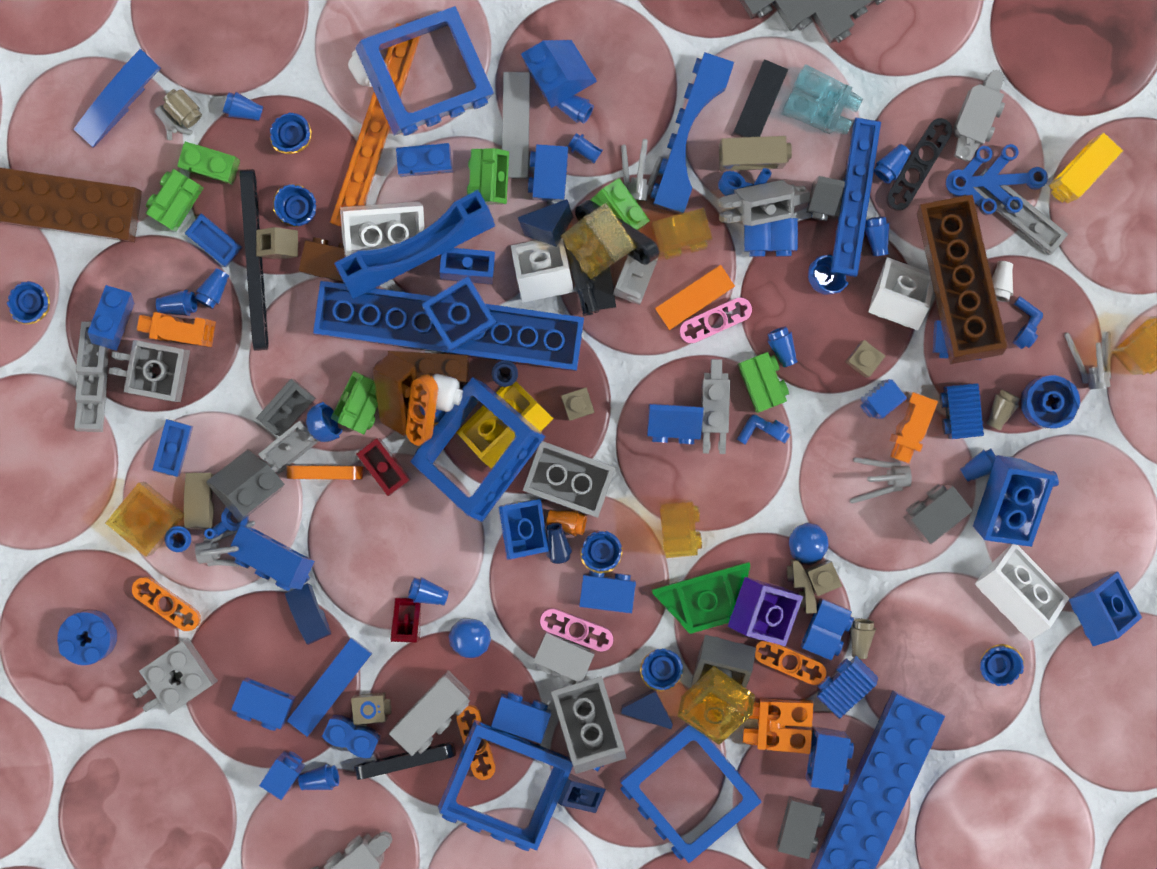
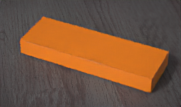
[655,265,735,330]

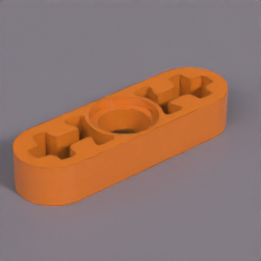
[406,374,438,446]
[286,465,363,480]
[132,577,201,631]
[754,640,826,685]
[456,705,496,780]

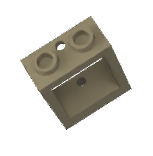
[719,136,792,171]

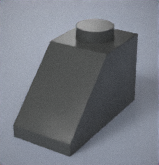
[806,176,845,221]

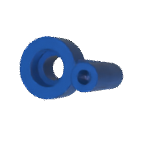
[718,168,772,196]
[1012,296,1043,349]
[736,414,790,445]
[204,507,249,539]

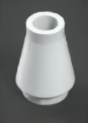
[992,261,1013,302]

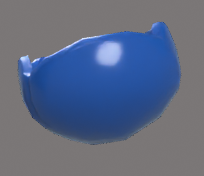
[808,254,848,295]
[306,402,343,442]
[789,523,829,565]
[448,618,491,658]

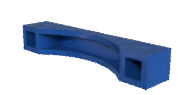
[650,52,735,216]
[334,190,495,299]

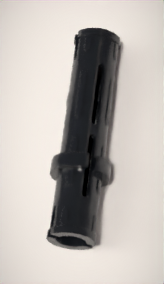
[563,235,599,316]

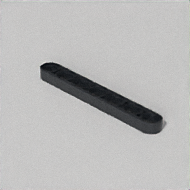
[240,169,269,351]

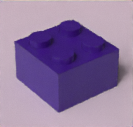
[728,577,803,646]

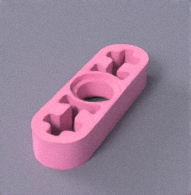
[680,298,752,344]
[540,608,613,652]

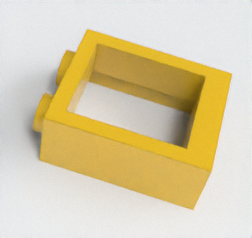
[1048,133,1123,204]

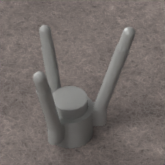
[621,139,663,201]
[1064,331,1111,390]
[850,457,912,504]
[195,521,255,567]

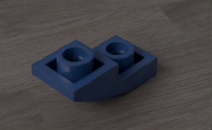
[285,583,331,645]

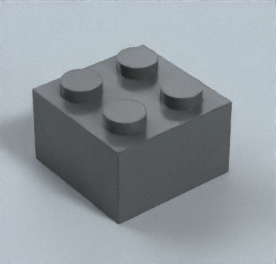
[904,484,973,544]

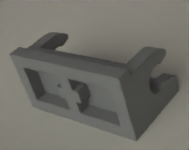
[256,379,316,437]

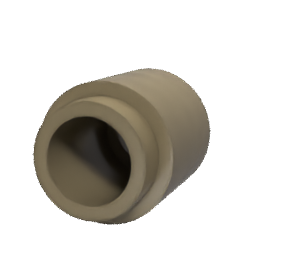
[163,89,202,129]

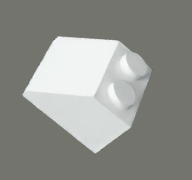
[511,237,574,303]
[869,257,933,330]

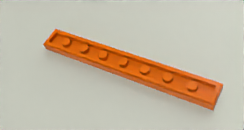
[330,23,421,227]

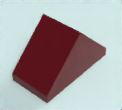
[390,598,421,643]

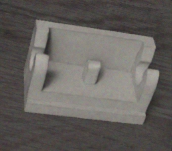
[613,255,659,305]
[259,421,319,474]

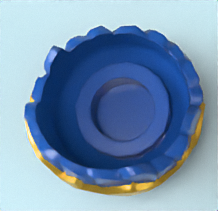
[270,113,312,154]
[273,184,317,227]
[7,281,50,324]
[580,531,622,573]
[980,644,1024,686]
[640,648,683,692]

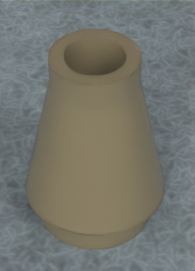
[987,389,1020,430]
[850,618,876,659]

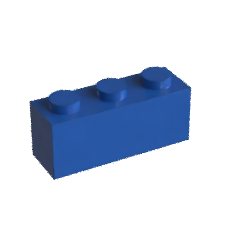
[227,525,315,591]

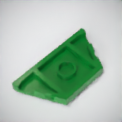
[652,562,750,634]

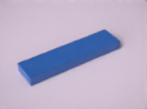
[287,638,372,737]

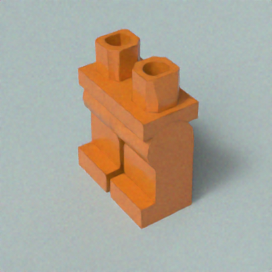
[137,312,216,347]
[889,391,938,463]
[743,698,813,754]

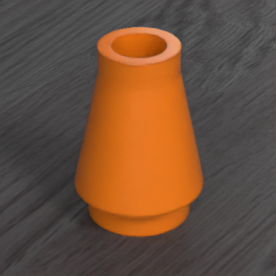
[547,510,587,537]

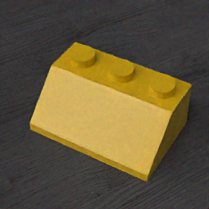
[456,381,553,469]

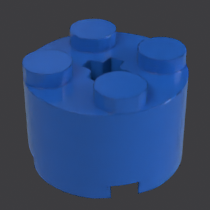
[1021,375,1080,428]
[57,610,117,665]

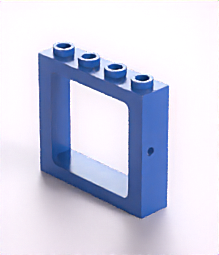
[355,6,494,136]
[410,377,546,522]
[620,718,762,863]
[438,720,573,851]

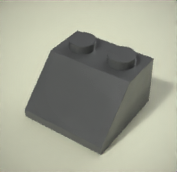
[206,450,285,523]
[690,635,756,703]

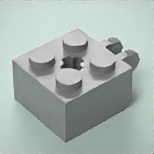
[109,340,190,402]
[133,638,218,714]
[323,831,393,869]

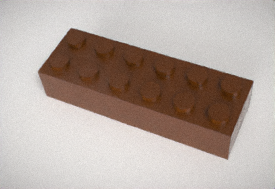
[0,168,142,243]
[917,194,1008,365]

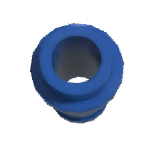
[568,133,603,164]

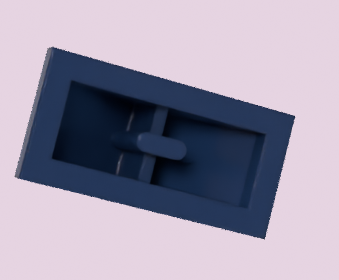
[518,199,573,247]
[620,689,673,729]
[558,774,606,813]

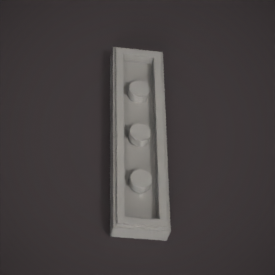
[502,72,530,179]
[973,169,1068,255]

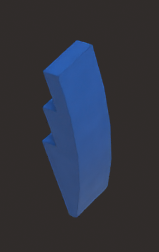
[74,49,161,148]

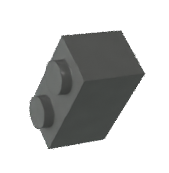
[776,796,825,859]

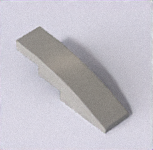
[74,322,108,432]

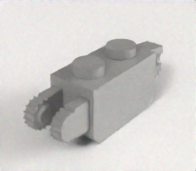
[952,70,1005,162]
[719,180,810,226]
[701,359,730,454]

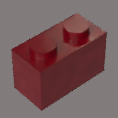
[356,438,412,496]

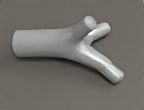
[154,105,193,140]

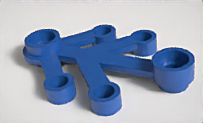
[946,144,1048,215]

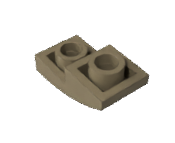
[184,473,214,530]
[786,559,817,614]

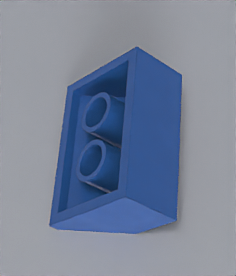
[973,455,1057,547]

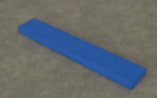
[830,117,881,277]

